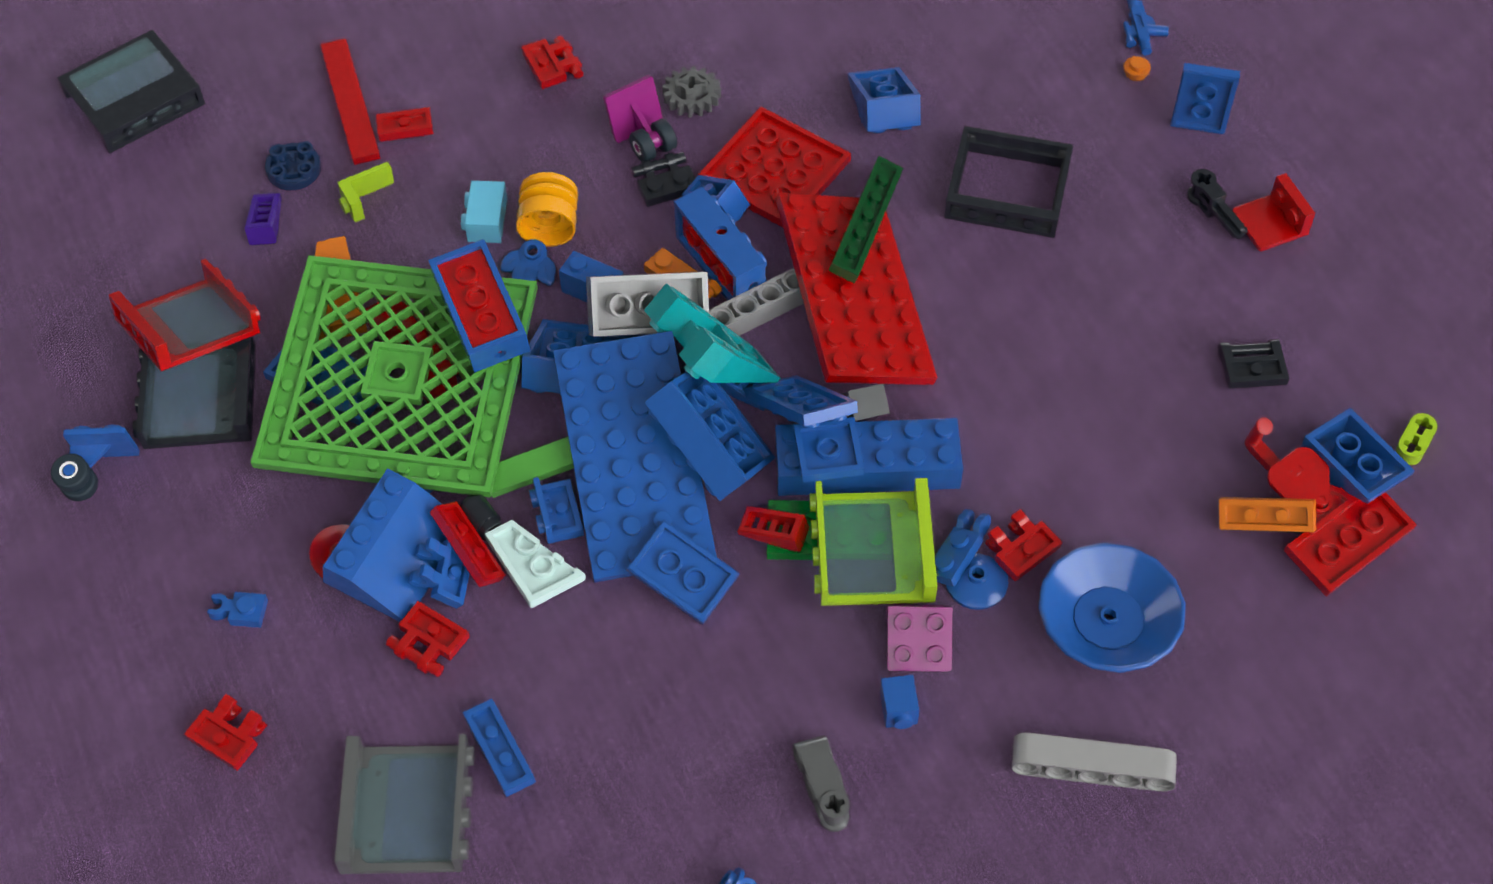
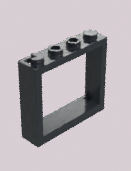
[944,126,1073,238]

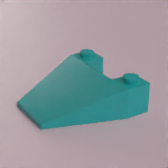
[644,283,781,383]

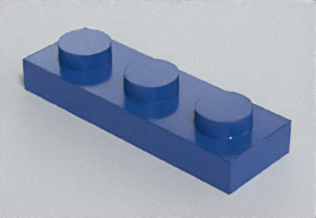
[463,698,536,797]

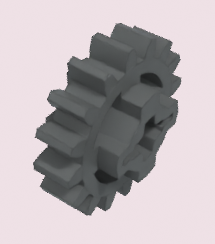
[663,66,721,118]

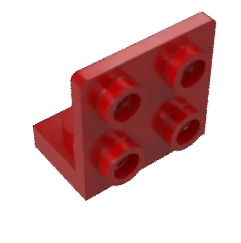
[1232,173,1316,252]

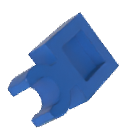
[207,592,268,628]

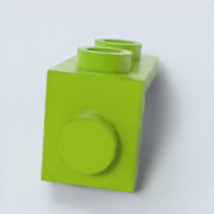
[337,162,394,222]

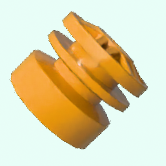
[516,172,578,247]

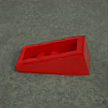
[737,506,809,552]

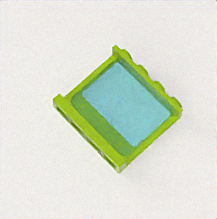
[809,478,938,606]

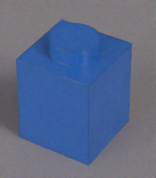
[879,675,920,729]

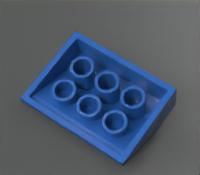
[521,319,650,395]
[644,372,776,501]
[323,468,447,622]

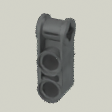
[792,735,850,832]

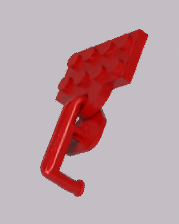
[1244,417,1417,597]

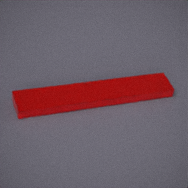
[320,38,381,165]

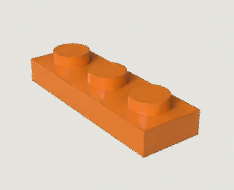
[1219,497,1316,532]

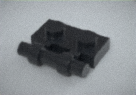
[631,152,695,207]

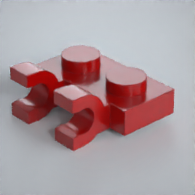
[985,509,1063,582]
[184,694,268,771]

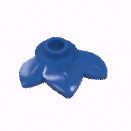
[500,239,556,286]

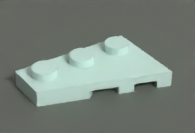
[485,520,586,608]

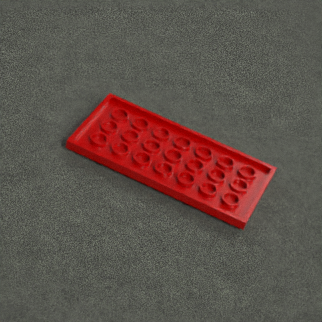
[776,193,938,385]

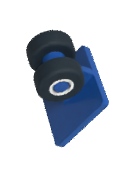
[51,424,140,502]

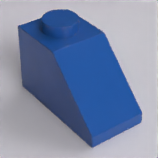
[682,175,750,222]

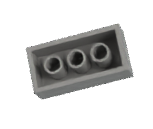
[586,271,709,337]

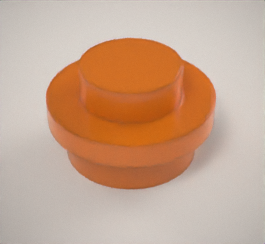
[1123,56,1151,81]

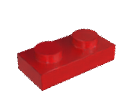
[376,107,434,142]

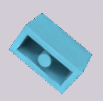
[461,181,508,243]

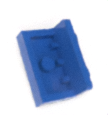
[529,477,584,544]

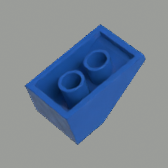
[848,67,921,133]
[1301,408,1415,504]

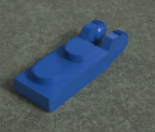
[935,509,991,587]

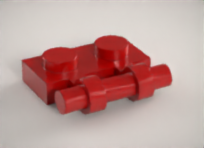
[521,35,584,89]
[386,601,470,677]

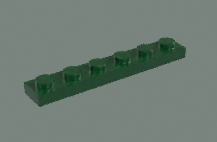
[828,156,903,283]

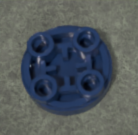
[265,141,321,190]

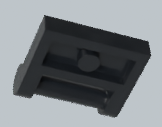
[1218,339,1289,389]

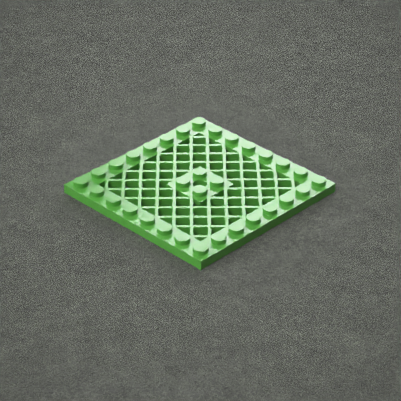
[251,255,538,497]

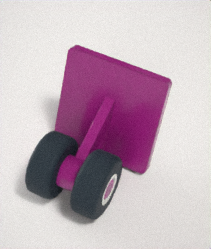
[603,75,677,161]

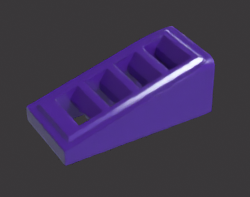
[245,193,282,245]

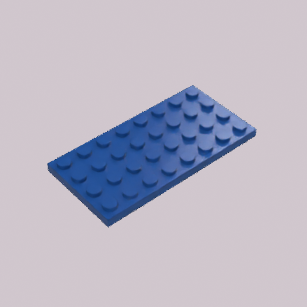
[553,331,717,583]

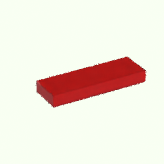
[430,501,506,587]

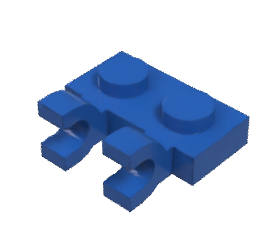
[409,537,470,609]

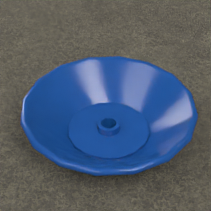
[1038,542,1186,673]

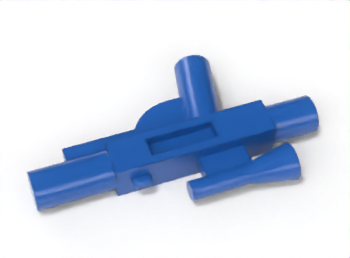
[1123,0,1169,56]

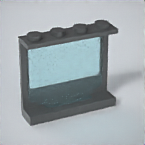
[335,734,475,874]

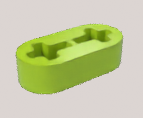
[1395,413,1438,465]

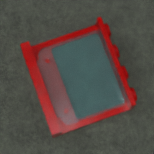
[108,259,261,371]

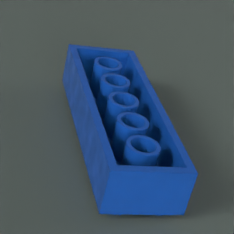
[775,418,963,496]

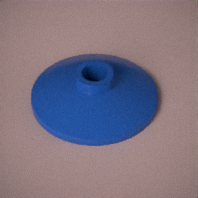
[946,553,1008,610]

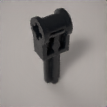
[1187,169,1248,240]

